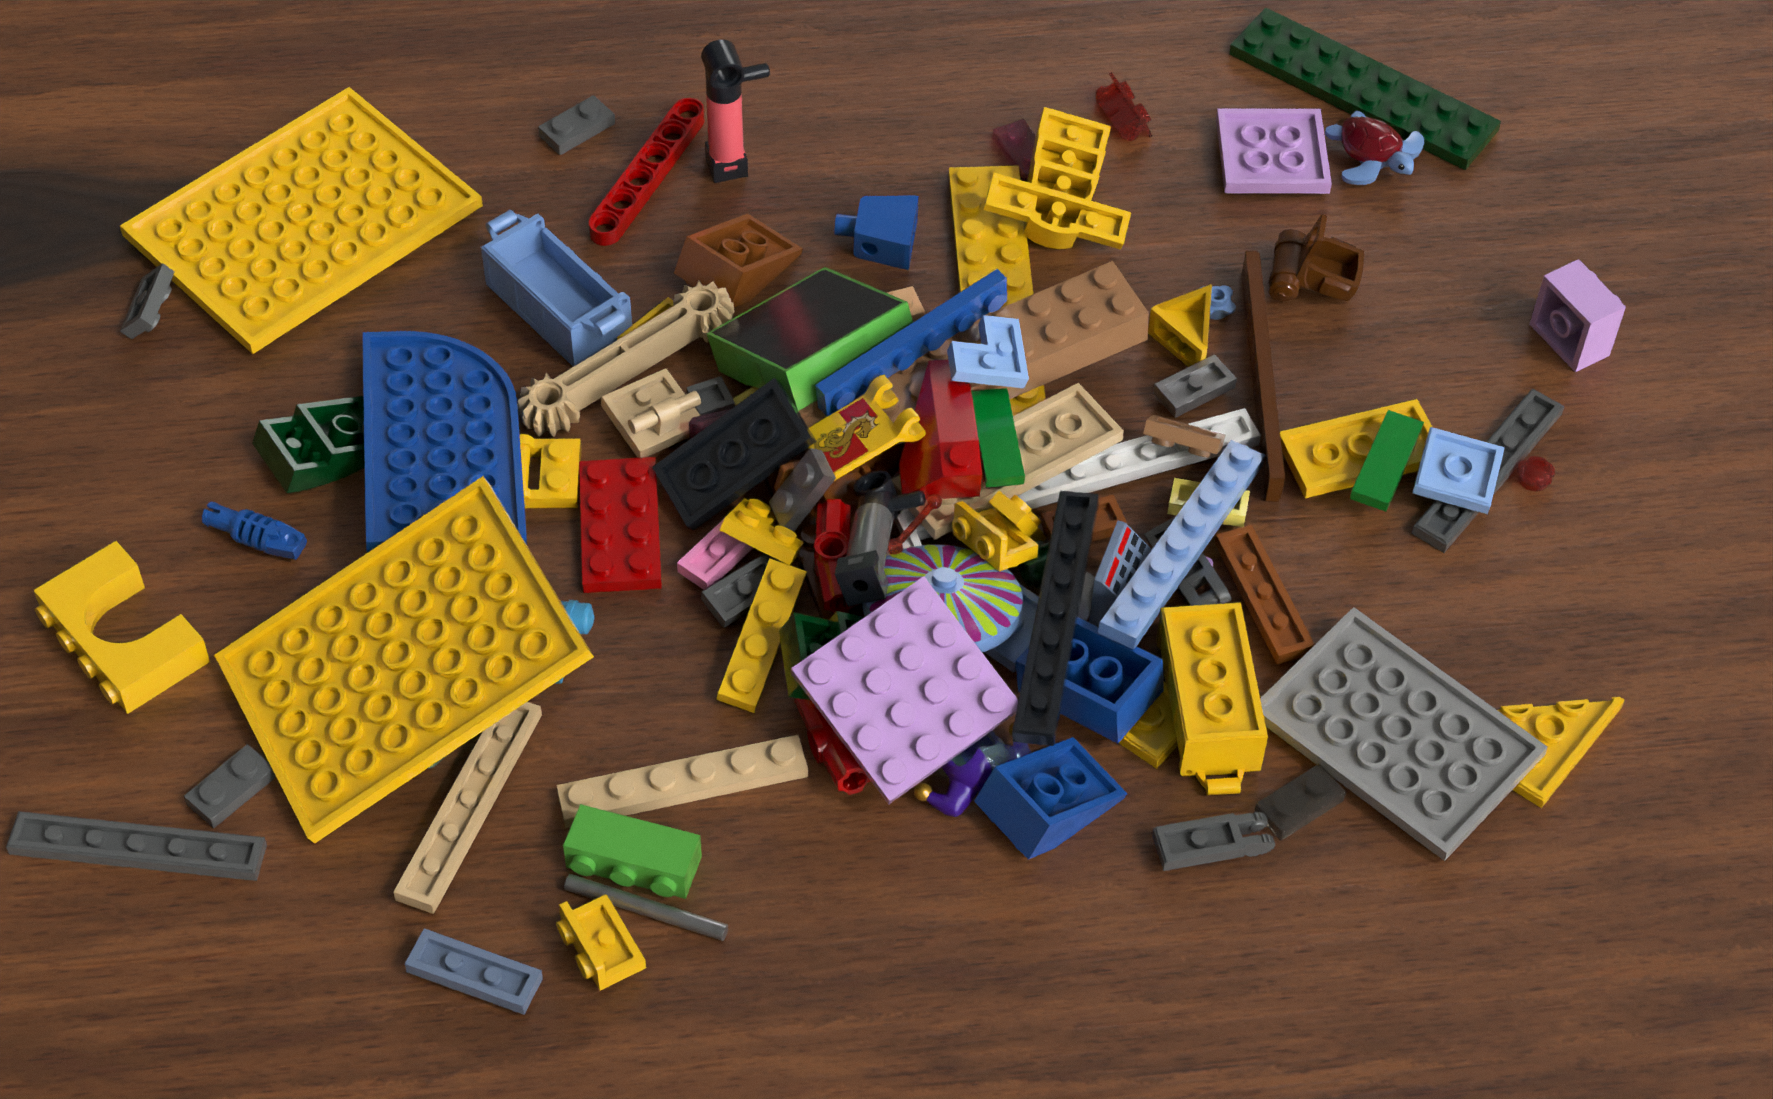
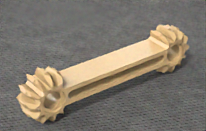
[517,280,734,437]

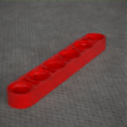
[589,98,705,246]

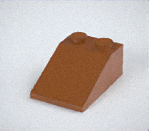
[674,213,803,308]

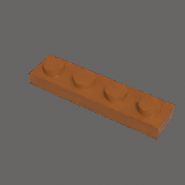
[1214,525,1315,664]

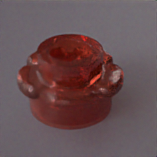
[1517,456,1555,492]

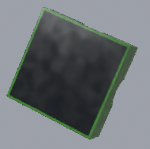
[706,267,913,411]

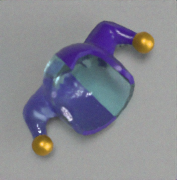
[914,722,1031,817]

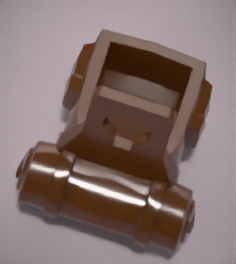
[1268,214,1364,301]

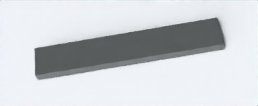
[1412,388,1564,553]
[6,811,267,881]

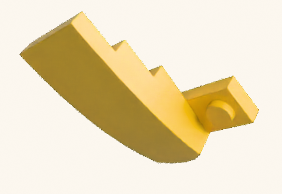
[983,107,1131,250]

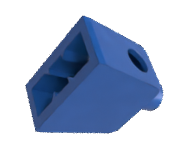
[834,195,919,270]

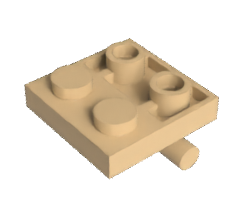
[601,368,705,458]

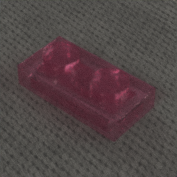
[992,119,1036,182]

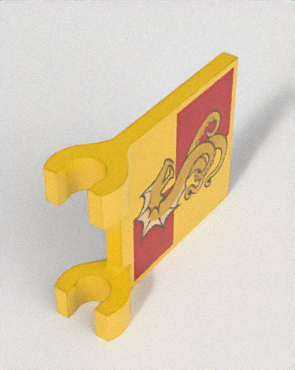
[808,375,926,481]

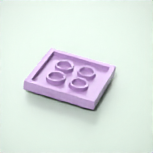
[1216,109,1332,194]

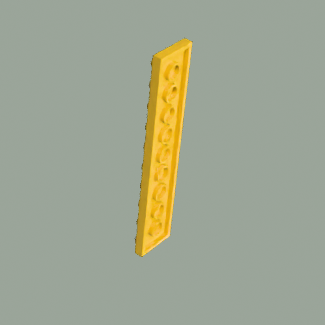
[949,165,1046,416]

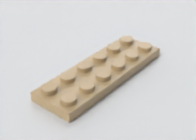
[892,383,1124,540]

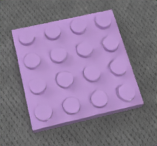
[790,576,1018,804]

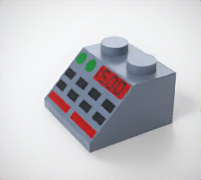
[1089,520,1152,627]

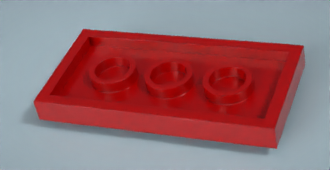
[579,457,662,593]

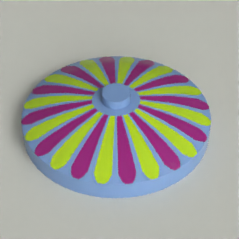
[862,545,1023,652]

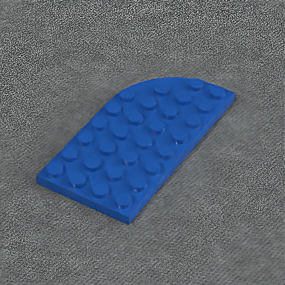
[362,331,527,553]

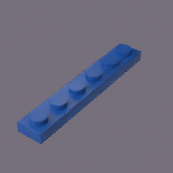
[815,269,1007,417]

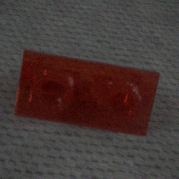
[1096,72,1152,141]

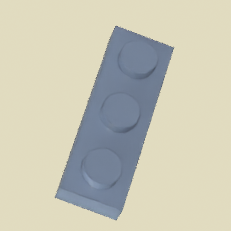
[405,928,543,1015]

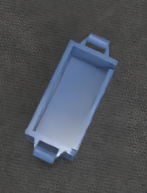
[481,210,632,367]

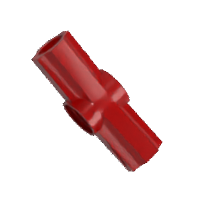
[814,499,858,614]
[795,698,871,795]

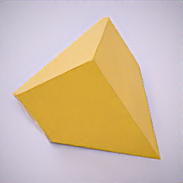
[1148,284,1212,367]

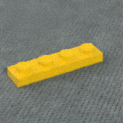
[716,558,807,713]

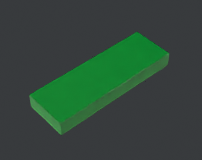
[971,388,1025,488]
[1350,410,1424,512]

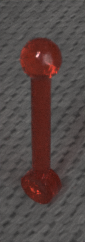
[888,494,942,554]

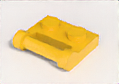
[520,434,581,508]

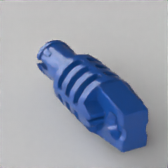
[202,502,307,560]

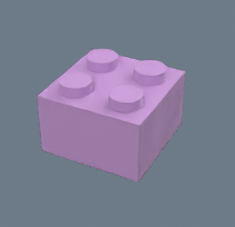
[1530,259,1626,372]

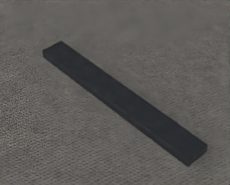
[1012,491,1099,746]

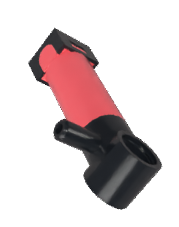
[701,39,770,183]

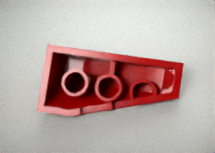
[899,359,982,500]

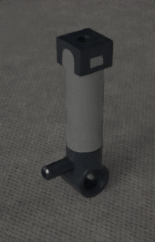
[835,470,926,607]

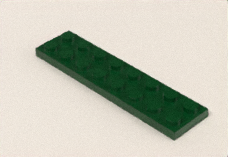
[1229,7,1501,170]

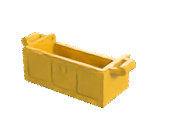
[1156,602,1268,796]

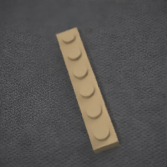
[393,702,542,914]
[557,735,808,828]

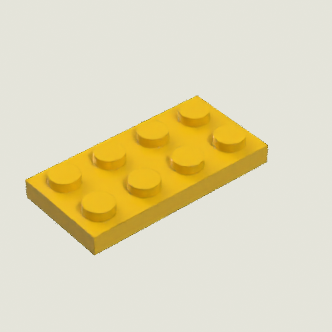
[1280,399,1432,498]

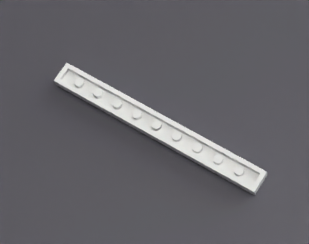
[894,408,1261,540]

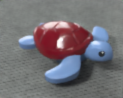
[1325,111,1424,185]

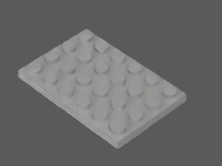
[1260,607,1548,861]

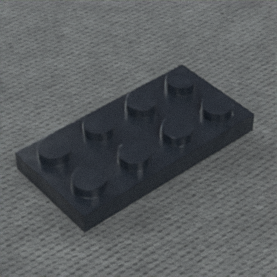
[652,378,816,531]

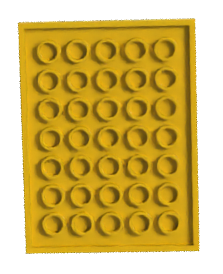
[120,87,483,354]
[214,476,594,844]

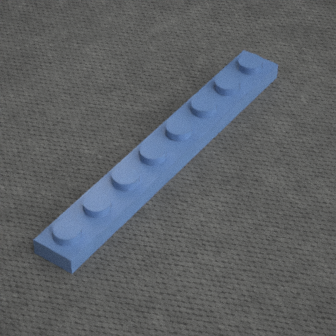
[1098,440,1266,650]

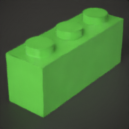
[563,804,702,899]

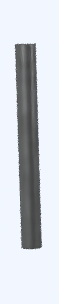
[564,874,728,941]

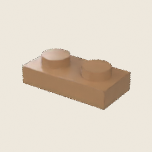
[1143,415,1226,458]

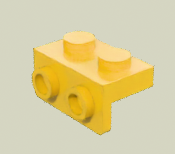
[952,501,1038,572]
[556,894,646,991]

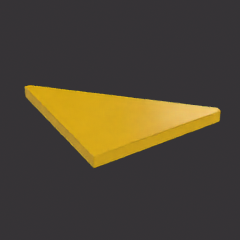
[1497,697,1625,808]

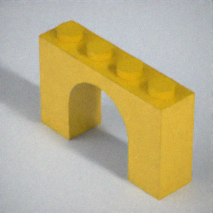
[34,541,210,714]

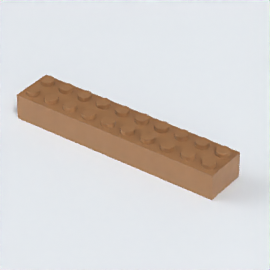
[797,261,1149,461]

